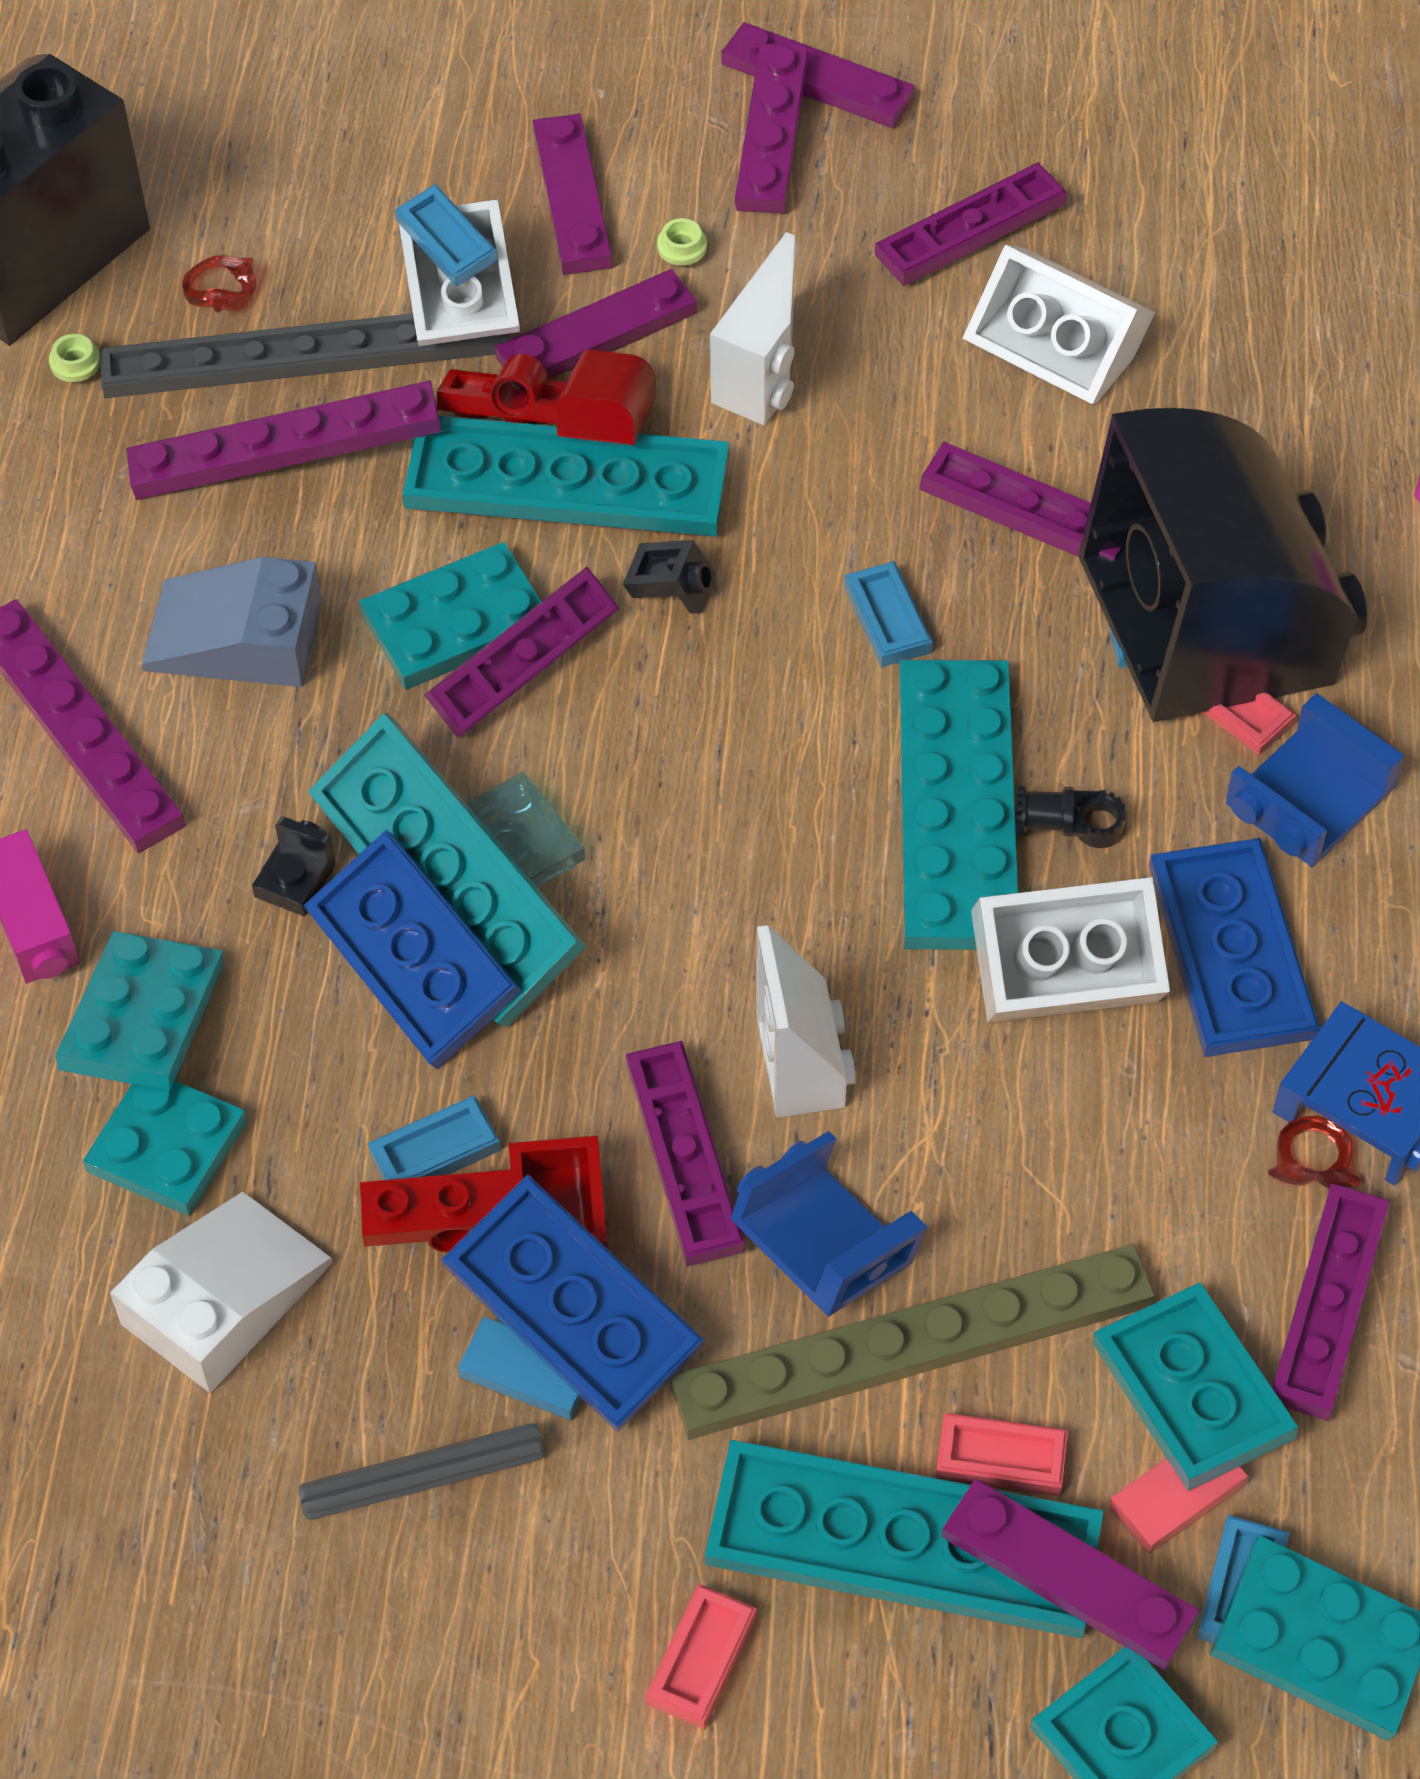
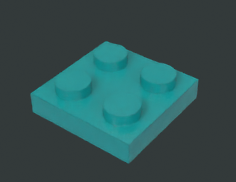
[83,1081,247,1216]
[1030,1646,1218,1779]

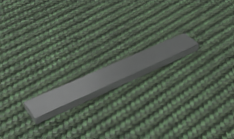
[99,313,510,398]

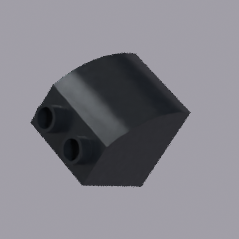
[0,54,150,346]
[1078,408,1367,722]

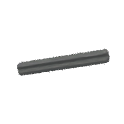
[298,1423,544,1520]

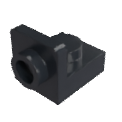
[623,540,716,614]
[252,816,336,916]

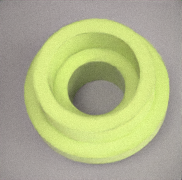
[657,218,707,265]
[49,334,100,382]

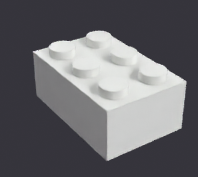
[971,877,1170,1023]

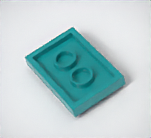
[359,542,541,690]
[55,931,224,1091]
[1093,1282,1298,1491]
[1209,1535,1420,1741]

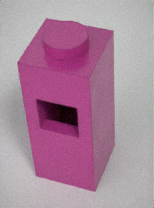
[0,829,80,984]

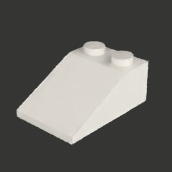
[399,199,520,346]
[710,232,795,426]
[756,925,855,1118]
[110,1192,333,1393]

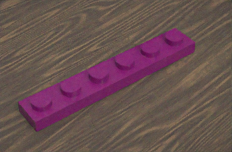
[126,380,442,500]
[0,599,186,854]

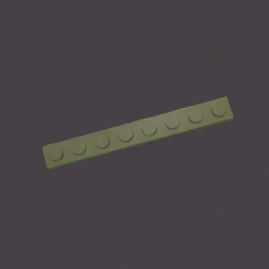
[670,1244,1155,1440]

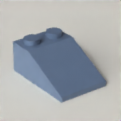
[142,557,322,687]

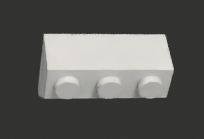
[963,245,1155,405]

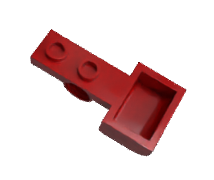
[437,350,656,445]
[360,1135,607,1253]

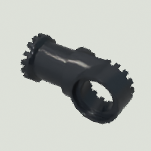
[1016,785,1126,848]

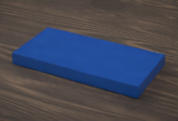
[303,829,523,1069]
[1149,838,1320,1057]
[441,1174,704,1433]

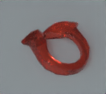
[182,255,256,313]
[1268,1116,1362,1189]

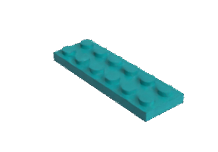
[402,416,729,537]
[899,660,1018,950]
[308,713,587,1027]
[705,1439,1103,1639]

